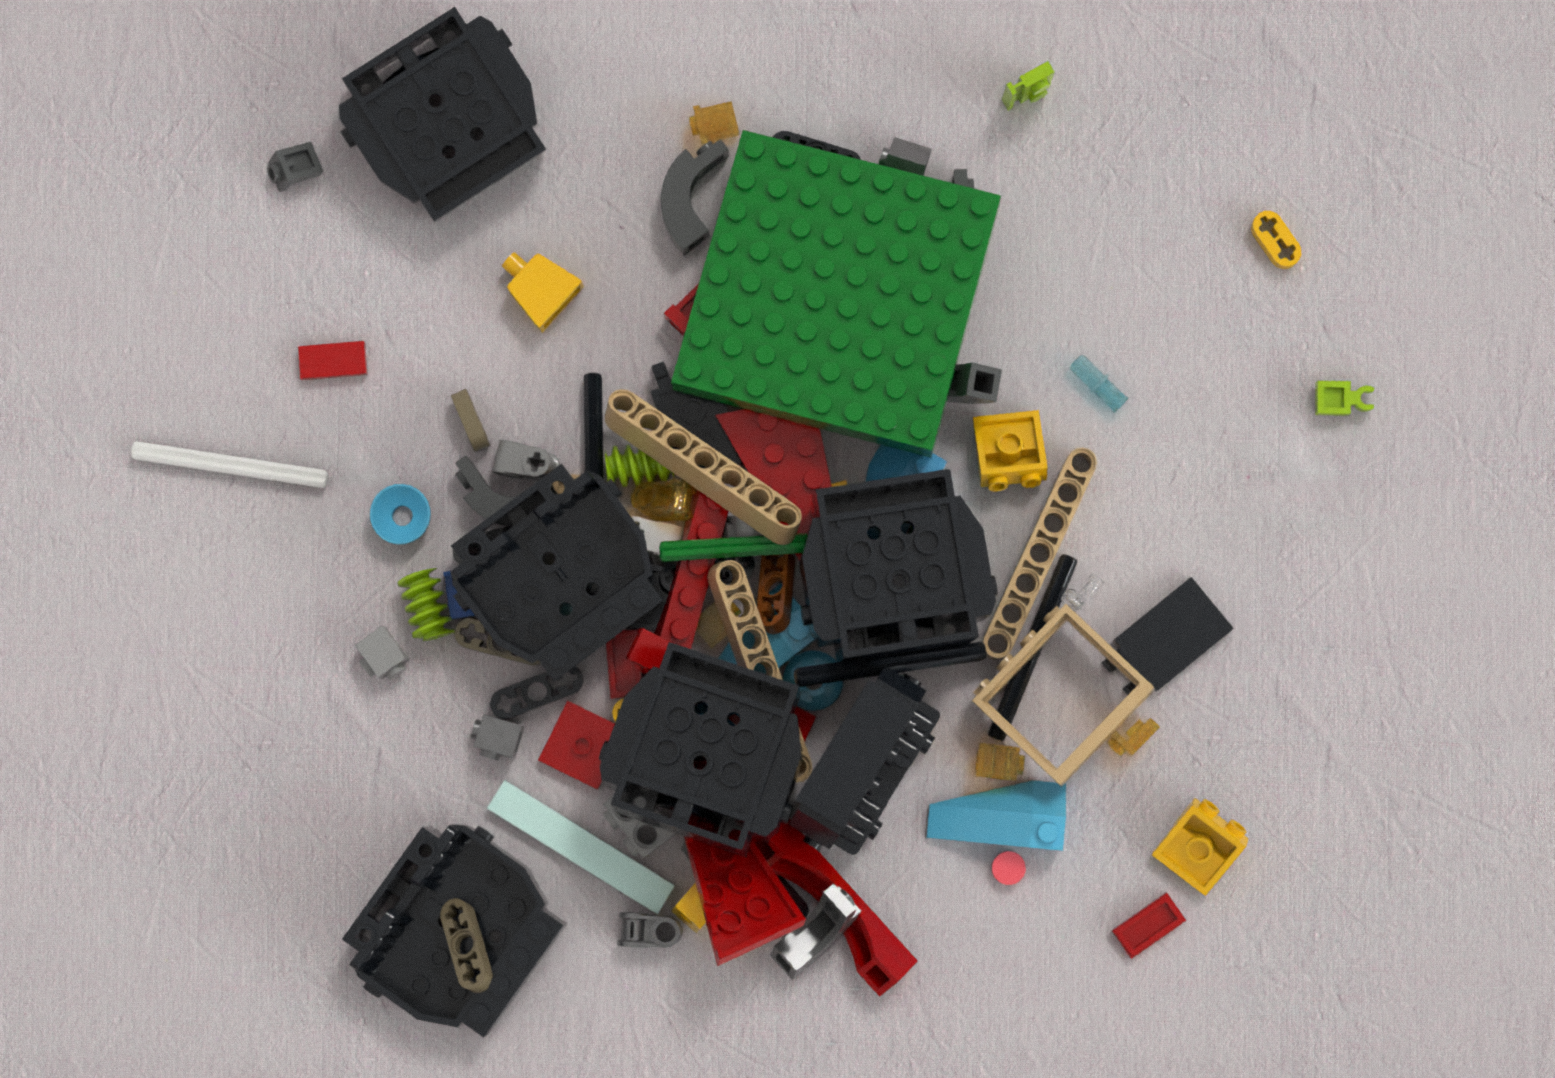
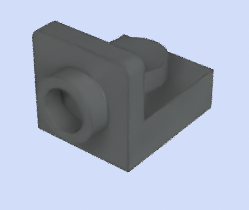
[267,142,323,192]

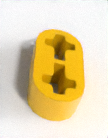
[1251,211,1302,269]

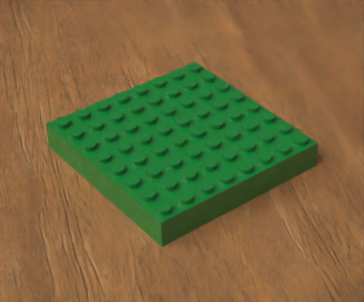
[671,130,1001,458]

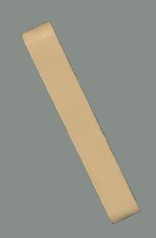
[605,389,802,545]
[982,447,1097,660]
[707,560,812,782]

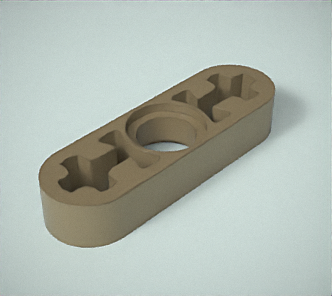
[454,618,541,666]
[440,898,493,993]

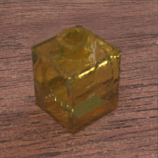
[974,743,1025,781]

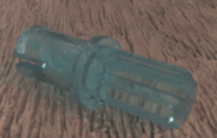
[1070,355,1129,413]

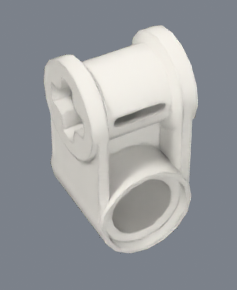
[632,516,684,557]

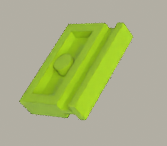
[1002,61,1055,110]

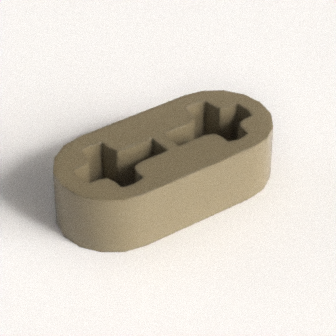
[451,389,491,452]

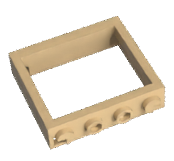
[972,604,1155,787]

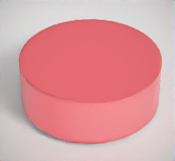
[991,851,1026,885]

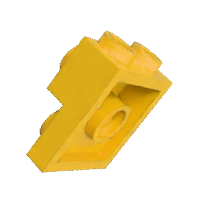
[973,410,1048,492]
[1152,798,1249,896]

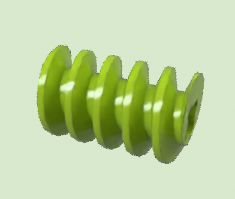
[605,444,675,487]
[397,568,455,641]

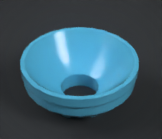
[370,484,431,545]
[783,650,843,711]

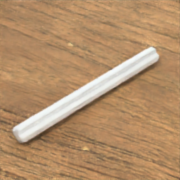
[131,441,328,488]

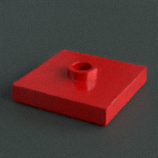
[538,700,615,790]

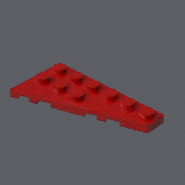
[715,409,832,561]
[684,814,806,967]

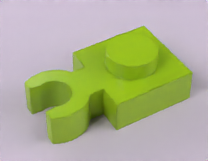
[1315,381,1374,416]

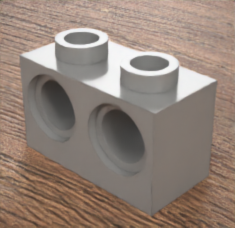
[603,797,676,858]

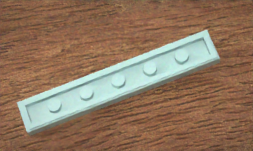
[487,780,675,914]

